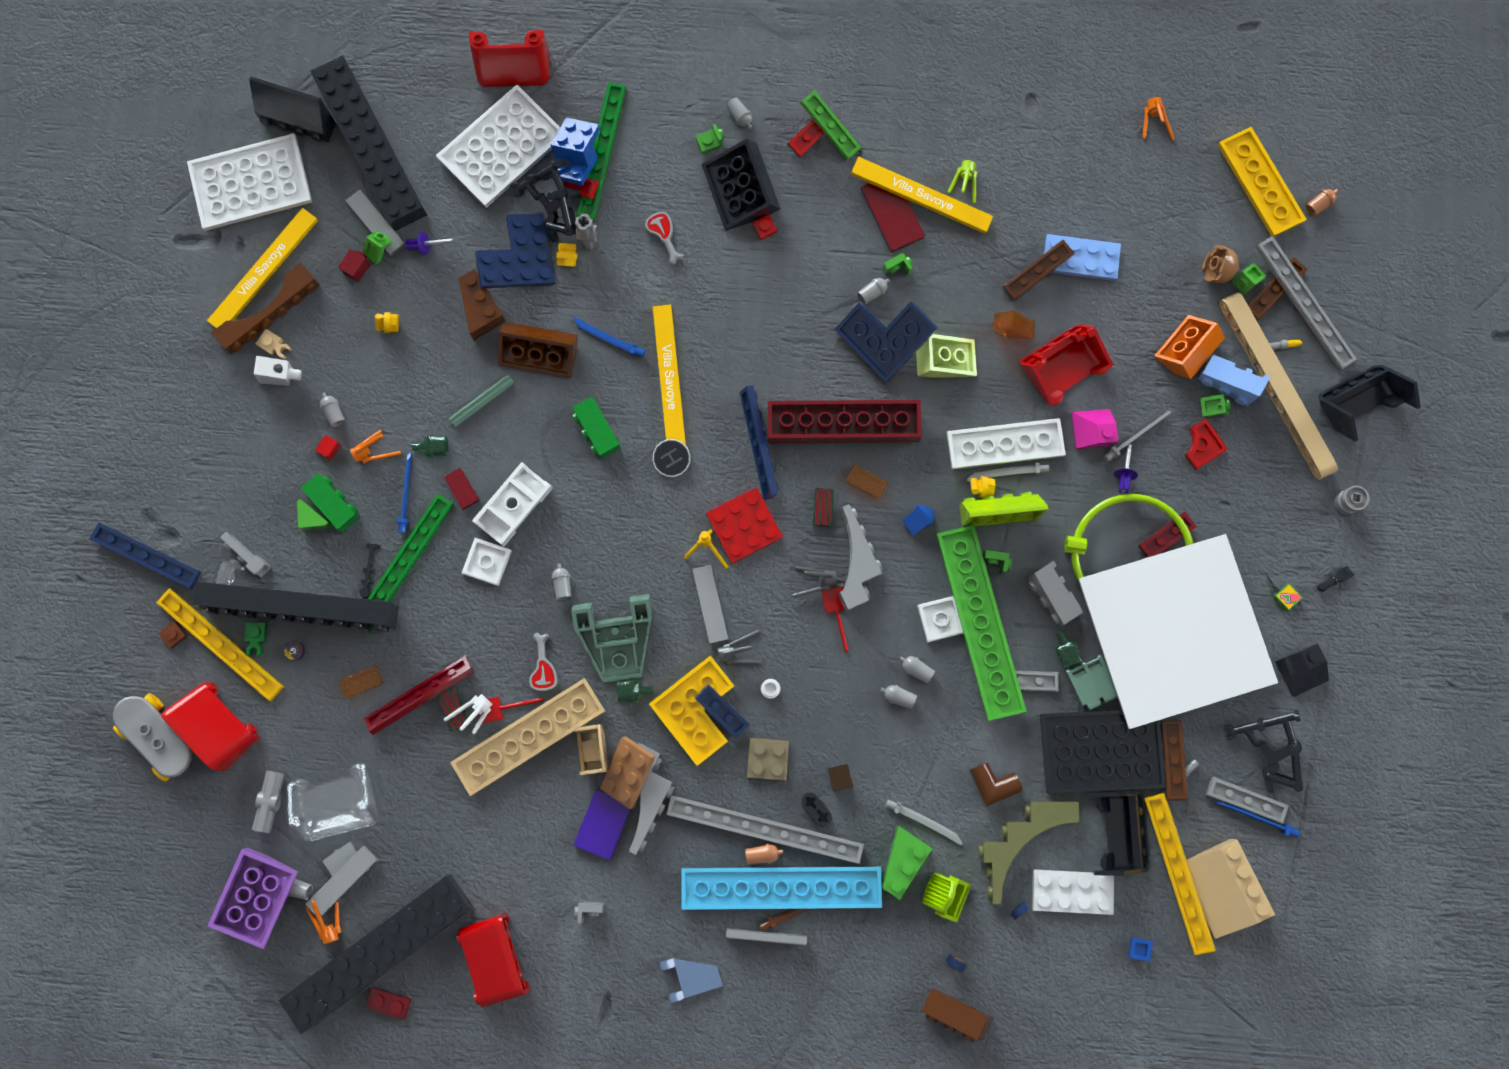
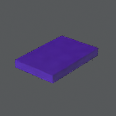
[573,789,631,860]

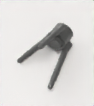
[792,566,836,598]
[718,630,762,665]

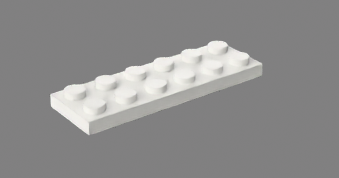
[946,418,1066,470]

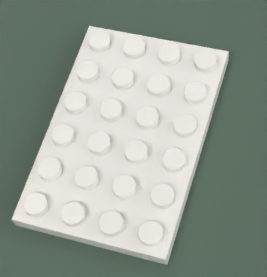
[436,85,560,208]
[187,133,312,231]

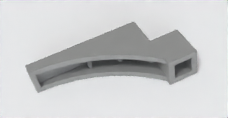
[838,504,883,612]
[629,743,674,855]

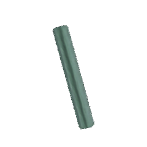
[449,375,514,427]

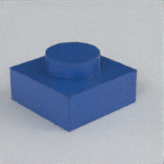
[1128,937,1153,962]

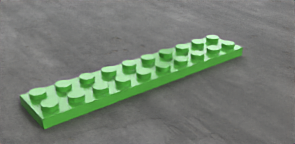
[936,525,1027,722]

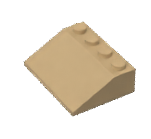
[1187,839,1275,939]

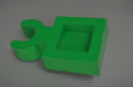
[244,622,268,656]

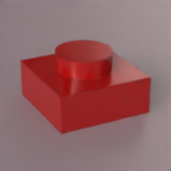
[752,214,777,241]

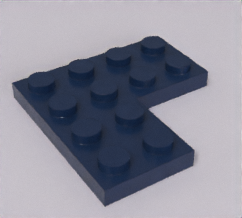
[475,213,555,289]
[834,301,939,383]

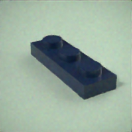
[694,683,750,738]

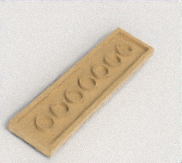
[450,678,606,796]

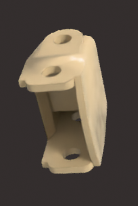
[574,725,608,775]

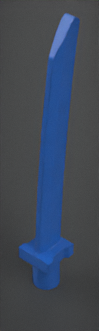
[574,317,646,357]
[396,453,412,533]
[1215,800,1300,838]

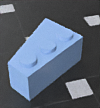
[1197,355,1270,406]

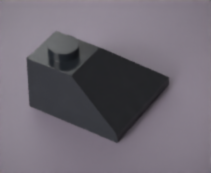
[1275,643,1329,697]

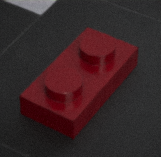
[365,987,412,1020]

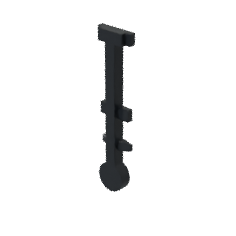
[360,543,380,598]

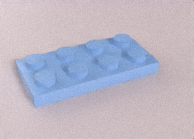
[1044,234,1121,281]

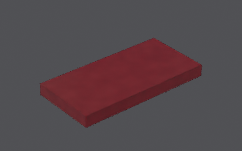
[861,183,925,252]

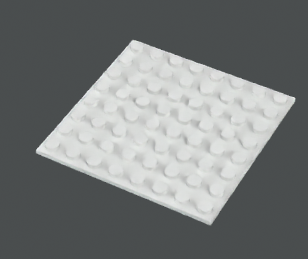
[1078,534,1278,729]

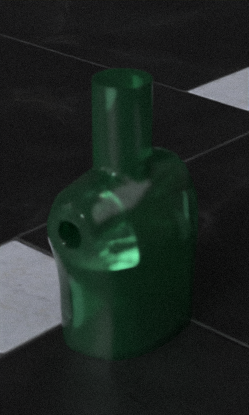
[412,436,448,458]
[1055,631,1083,669]
[617,680,653,702]

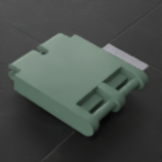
[1065,654,1118,711]

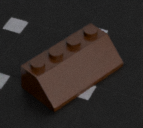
[498,322,578,378]

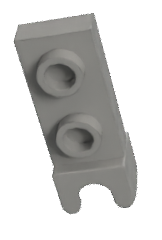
[220,532,271,578]

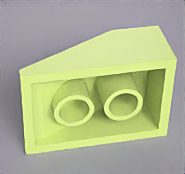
[916,334,977,378]

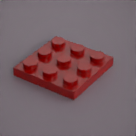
[706,487,783,564]

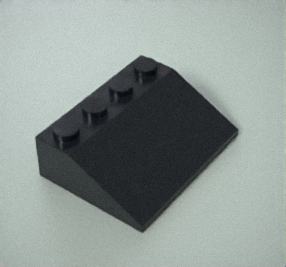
[249,76,336,142]
[702,138,781,231]

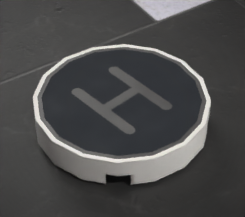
[653,439,690,477]

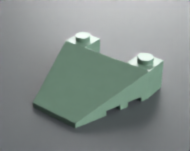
[571,594,652,683]

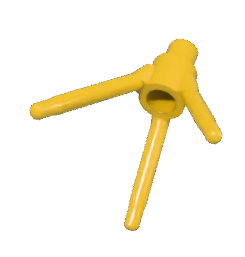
[684,529,728,569]

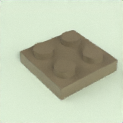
[747,738,789,781]

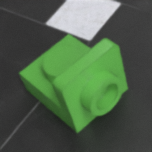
[696,124,725,155]
[362,231,392,264]
[882,253,913,275]
[1232,263,1266,295]
[1200,394,1231,418]
[983,550,1012,574]

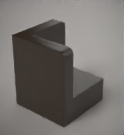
[828,764,853,792]

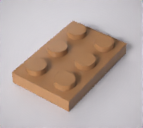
[600,736,656,809]

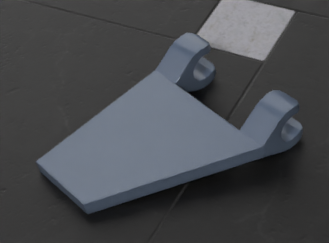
[660,958,723,1003]

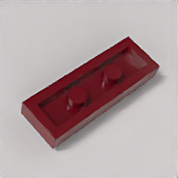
[1138,512,1197,558]

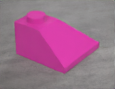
[1071,409,1118,450]

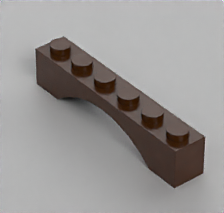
[211,263,320,354]

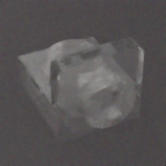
[215,559,247,585]

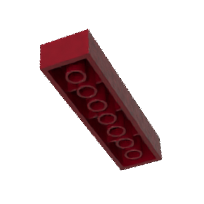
[768,400,922,443]

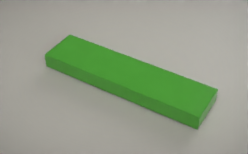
[800,90,861,161]

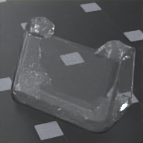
[287,763,378,841]

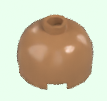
[1202,245,1239,284]

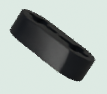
[801,793,832,826]

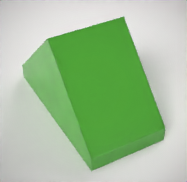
[297,499,333,531]

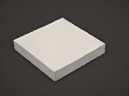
[462,538,512,586]
[917,596,963,643]

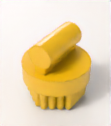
[556,243,577,267]
[375,312,399,334]
[970,476,996,498]

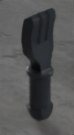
[1317,566,1354,592]

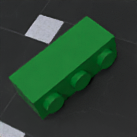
[572,397,621,459]
[301,473,360,533]

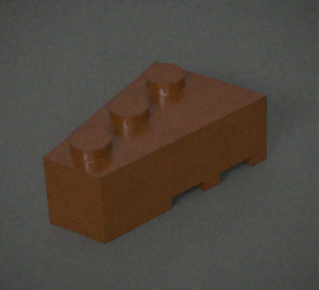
[458,269,506,340]
[922,988,993,1042]

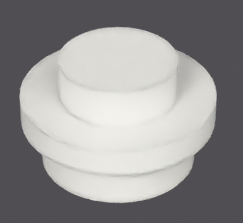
[761,679,780,699]

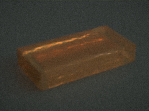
[846,464,888,500]
[339,665,384,699]

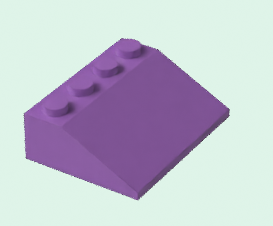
[208,848,298,949]

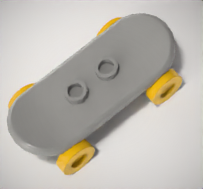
[113,693,192,782]

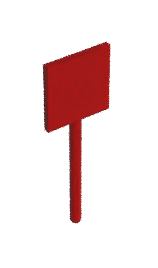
[821,586,849,652]
[478,696,543,724]

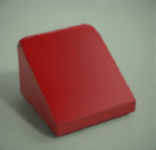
[315,435,341,460]

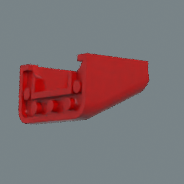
[469,30,549,87]
[1020,324,1114,406]
[161,682,260,771]
[456,912,530,1008]

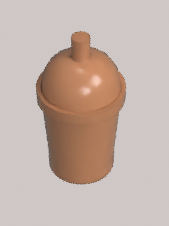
[1305,189,1339,217]
[745,844,783,865]

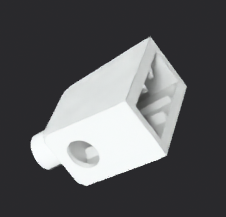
[254,356,302,386]

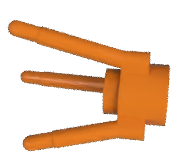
[1142,97,1175,141]
[350,430,401,464]
[306,900,342,945]

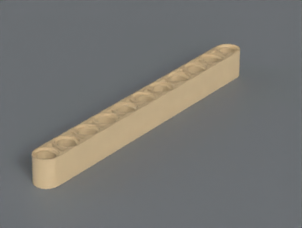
[1219,292,1338,480]

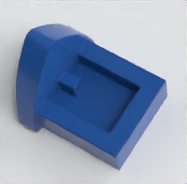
[902,505,934,536]

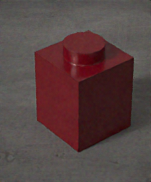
[338,249,371,282]

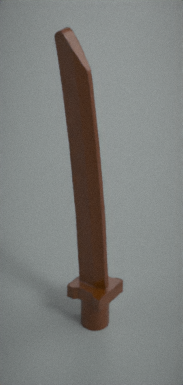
[759,909,811,932]

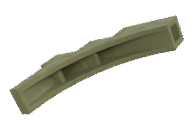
[978,802,1079,904]

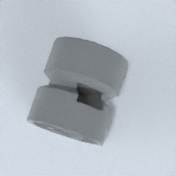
[1334,486,1370,515]

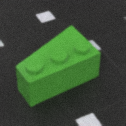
[882,826,932,900]

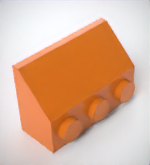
[1154,315,1225,379]

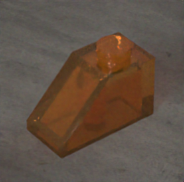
[993,310,1035,340]

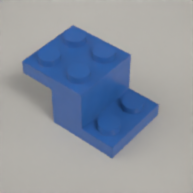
[549,118,600,186]

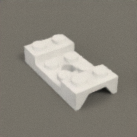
[472,462,553,546]

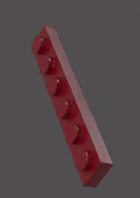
[364,656,474,735]

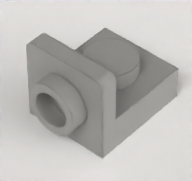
[574,902,605,924]

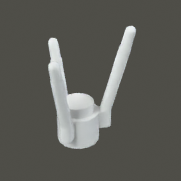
[444,694,493,734]

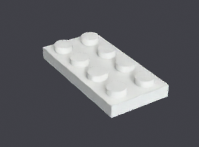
[1032,869,1114,915]

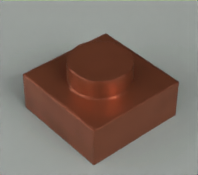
[158,621,188,649]

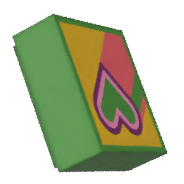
[1273,584,1303,611]

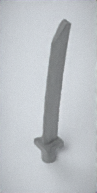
[1103,411,1171,461]
[967,463,1049,482]
[885,800,962,845]

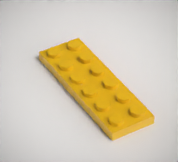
[1217,127,1307,237]

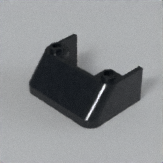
[1318,365,1421,442]
[1087,791,1150,876]

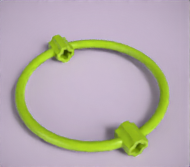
[1064,494,1193,585]

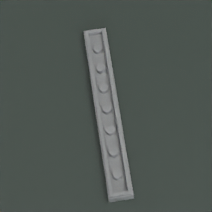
[1255,236,1357,371]

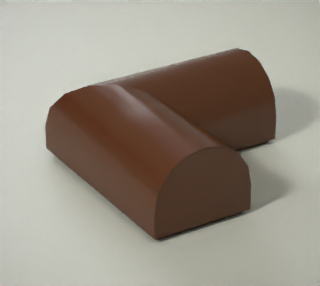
[970,762,1023,807]

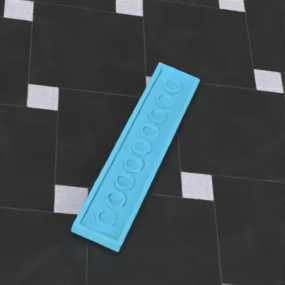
[682,866,882,910]

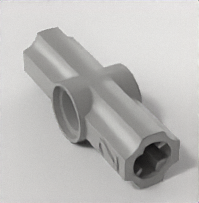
[575,214,598,250]
[252,771,285,833]

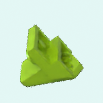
[922,872,972,922]

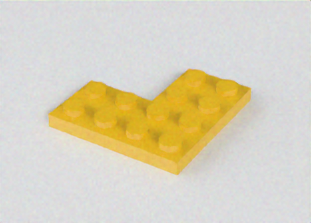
[649,656,735,766]

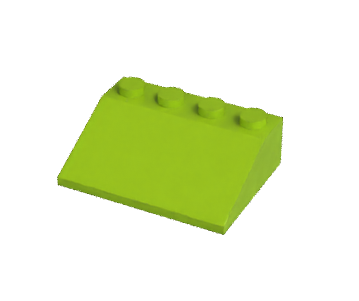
[959,492,1048,527]

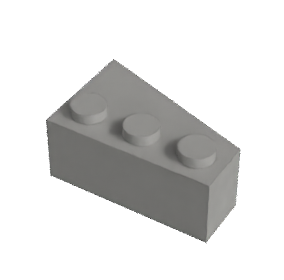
[1028,561,1083,627]

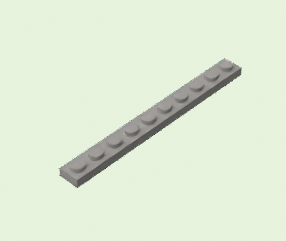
[666,795,864,864]

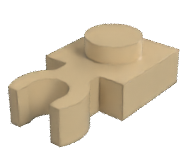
[255,329,292,359]

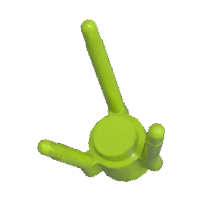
[948,160,978,204]

